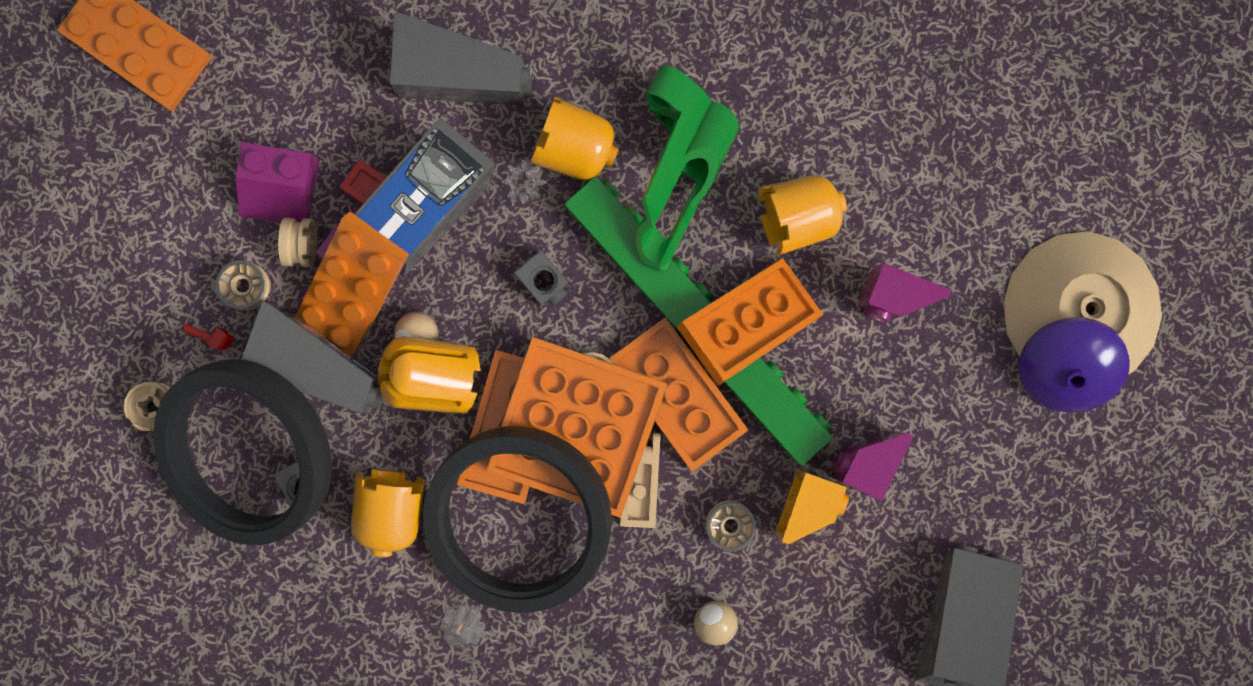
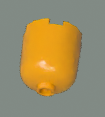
[530,97,619,181]
[758,175,847,255]
[351,469,427,557]

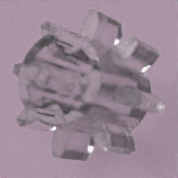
[502,160,547,204]
[439,604,486,649]

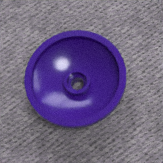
[1019,317,1130,413]

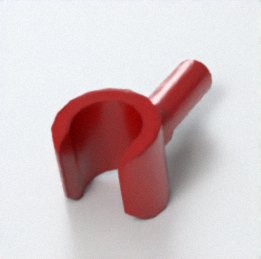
[183,324,235,351]

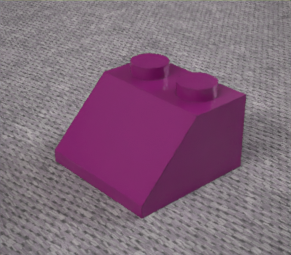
[236,142,320,223]
[857,263,951,323]
[831,431,914,502]

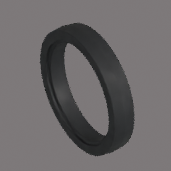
[154,359,332,545]
[423,426,612,613]

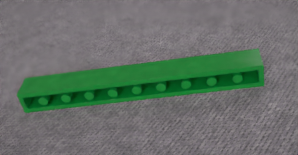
[564,176,833,466]

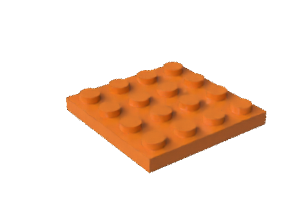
[486,336,668,518]

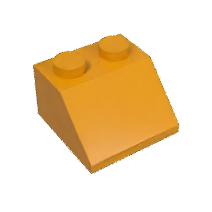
[774,469,849,544]

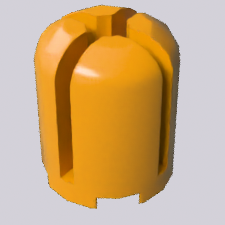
[378,336,480,414]

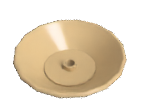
[1003,231,1162,380]

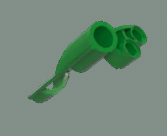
[635,65,739,270]

